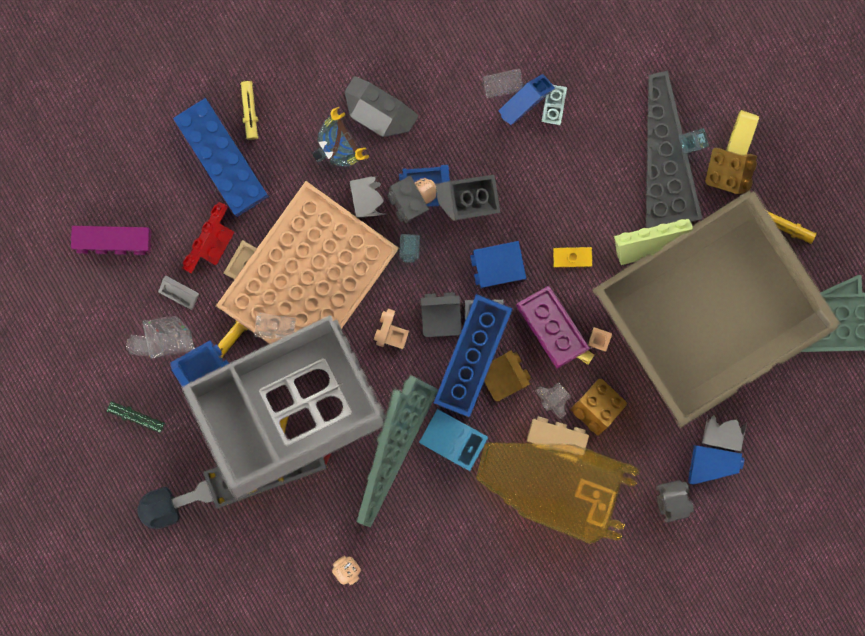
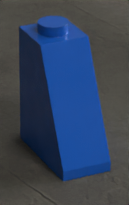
[498,74,555,125]
[688,445,744,484]

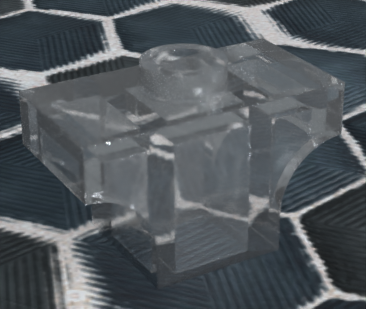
[534,382,572,419]

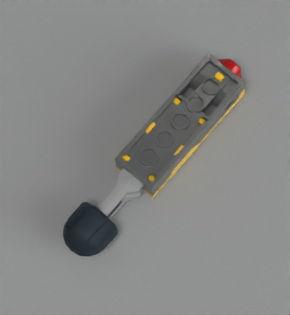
[137,452,332,529]

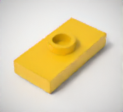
[553,247,592,268]

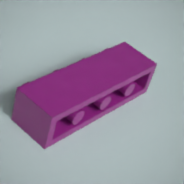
[71,226,151,255]

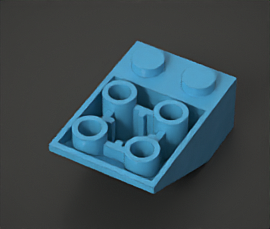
[419,409,488,471]

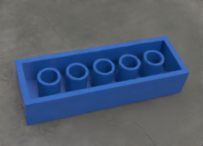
[173,98,269,217]
[434,294,513,417]

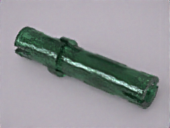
[107,401,165,434]

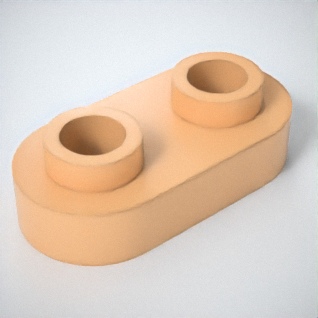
[374,309,395,347]

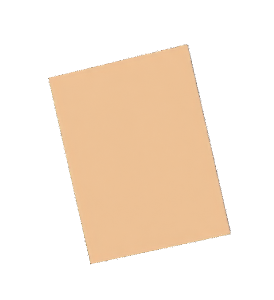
[216,181,399,372]

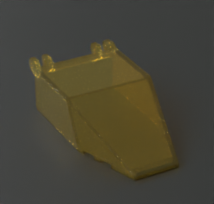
[476,442,639,544]

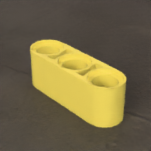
[726,110,759,155]

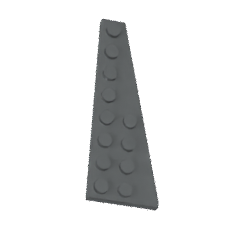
[646,71,702,228]

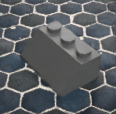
[435,175,501,220]

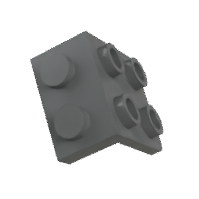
[387,176,429,224]
[421,292,461,337]

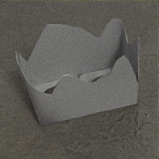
[350,176,386,218]
[702,414,747,451]

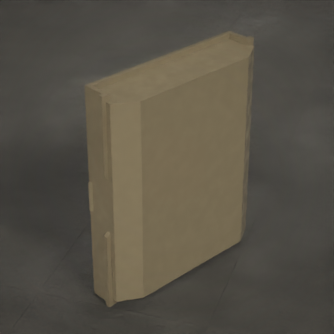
[592,191,840,428]

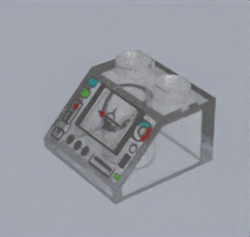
[142,316,194,359]

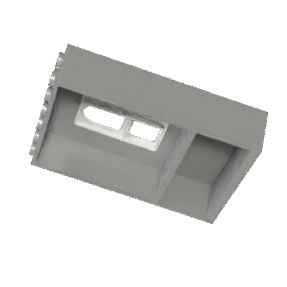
[182,315,386,499]

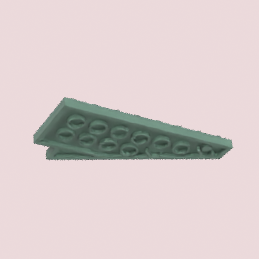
[801,275,865,352]
[357,375,439,527]

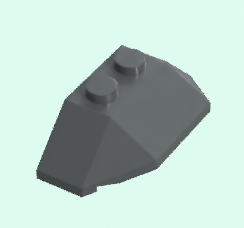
[345,76,419,137]

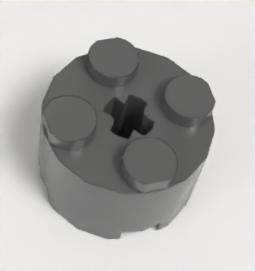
[656,480,694,523]

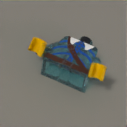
[312,107,369,166]

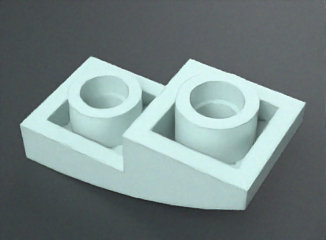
[542,85,567,125]

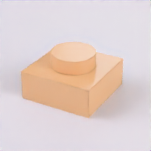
[385,325,409,349]
[588,327,612,352]

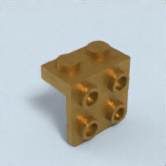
[705,148,757,194]
[484,350,531,401]
[570,379,627,436]

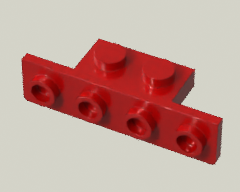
[182,202,234,273]

